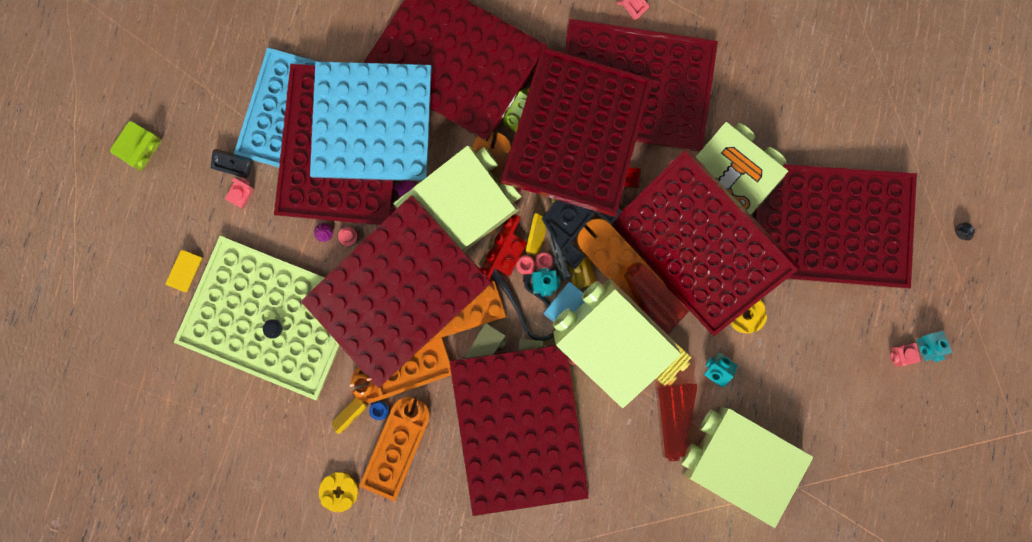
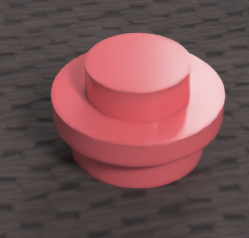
[338,227,358,246]
[535,252,554,269]
[516,255,535,275]

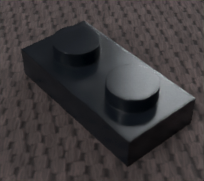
[210,149,252,179]

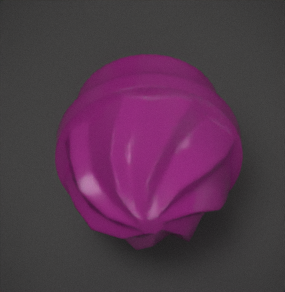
[314,223,333,242]

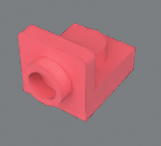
[616,0,650,19]
[225,177,254,209]
[890,343,921,367]

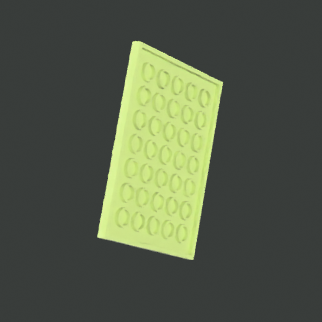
[174,236,340,400]

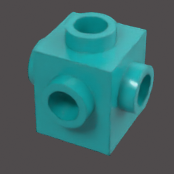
[531,268,560,297]
[916,331,953,363]
[704,352,738,388]

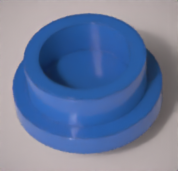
[369,401,389,420]

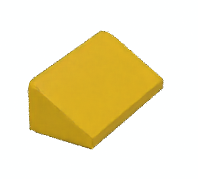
[526,213,546,255]
[166,249,203,293]
[568,249,596,289]
[331,397,368,434]

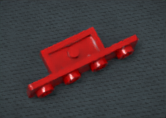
[480,214,527,279]

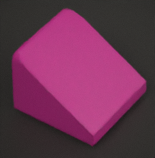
[394,180,415,197]

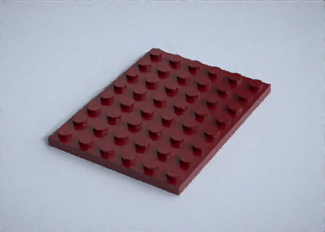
[363,0,547,142]
[564,19,718,152]
[501,47,652,217]
[274,63,394,225]
[611,148,800,336]
[755,164,917,289]
[300,195,492,388]
[449,345,589,516]

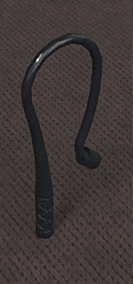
[492,269,556,341]

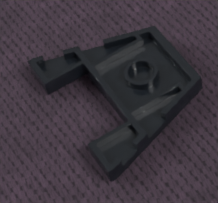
[541,200,622,270]

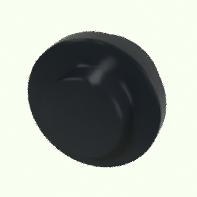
[955,222,975,241]
[263,319,283,339]

